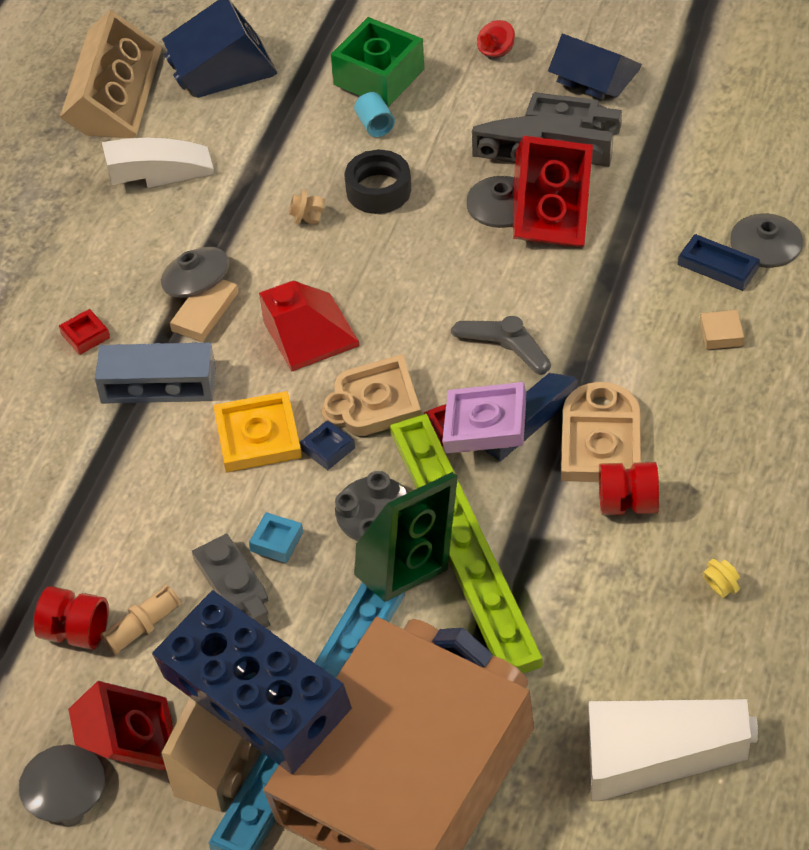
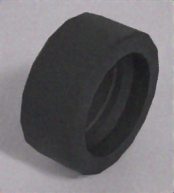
[344,149,411,214]

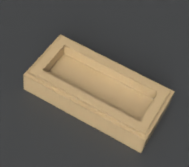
[170,279,239,342]

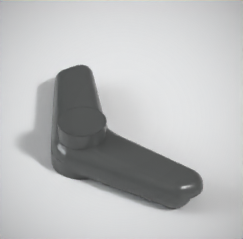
[451,316,551,375]

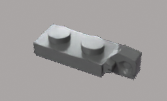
[525,92,622,134]
[192,533,270,628]

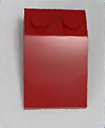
[513,135,593,248]

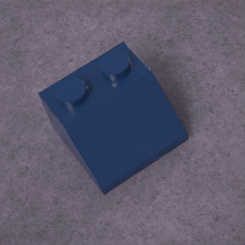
[548,33,642,100]

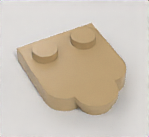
[322,354,422,436]

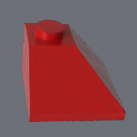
[259,280,359,371]
[68,681,174,771]

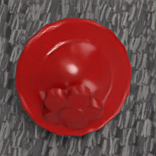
[477,20,515,58]

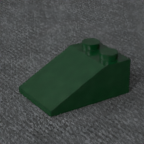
[354,472,458,602]

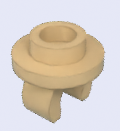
[289,189,325,224]

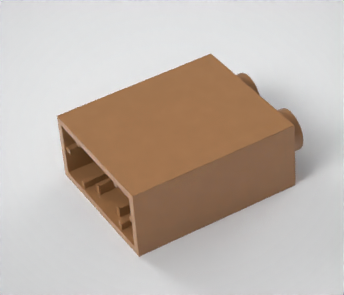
[263,616,534,850]

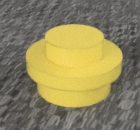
[702,559,740,598]

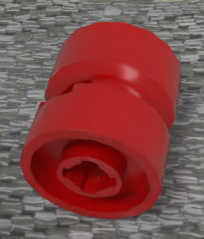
[599,462,659,515]
[33,586,109,650]

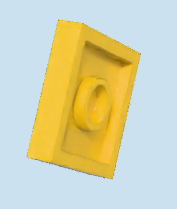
[213,391,302,473]

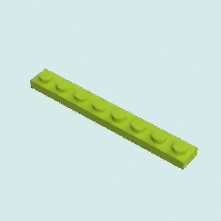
[390,414,543,674]

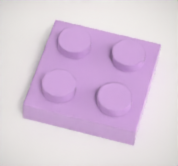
[442,382,527,453]

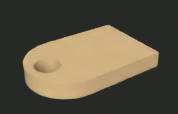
[561,382,641,482]

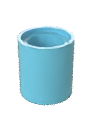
[354,92,395,137]

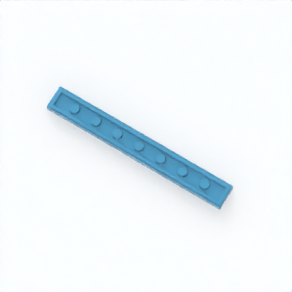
[208,582,405,850]

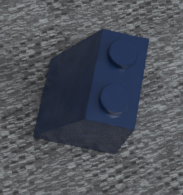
[162,0,278,98]

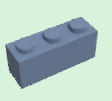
[95,342,216,404]

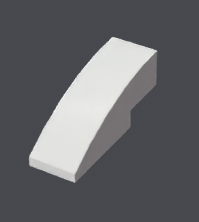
[102,138,214,188]

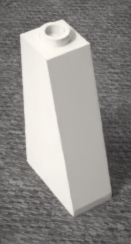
[588,699,758,801]

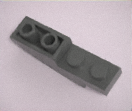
[472,115,613,167]

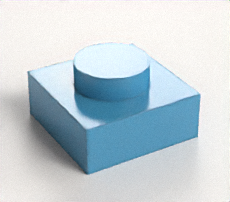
[249,512,303,563]

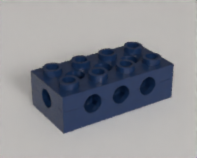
[152,590,352,775]

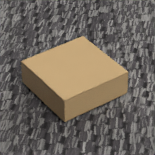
[700,310,744,349]

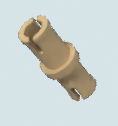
[100,584,182,655]

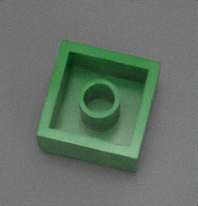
[330,17,425,107]

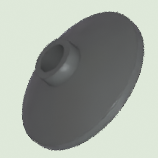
[467,176,514,228]
[730,213,803,268]
[161,247,229,298]

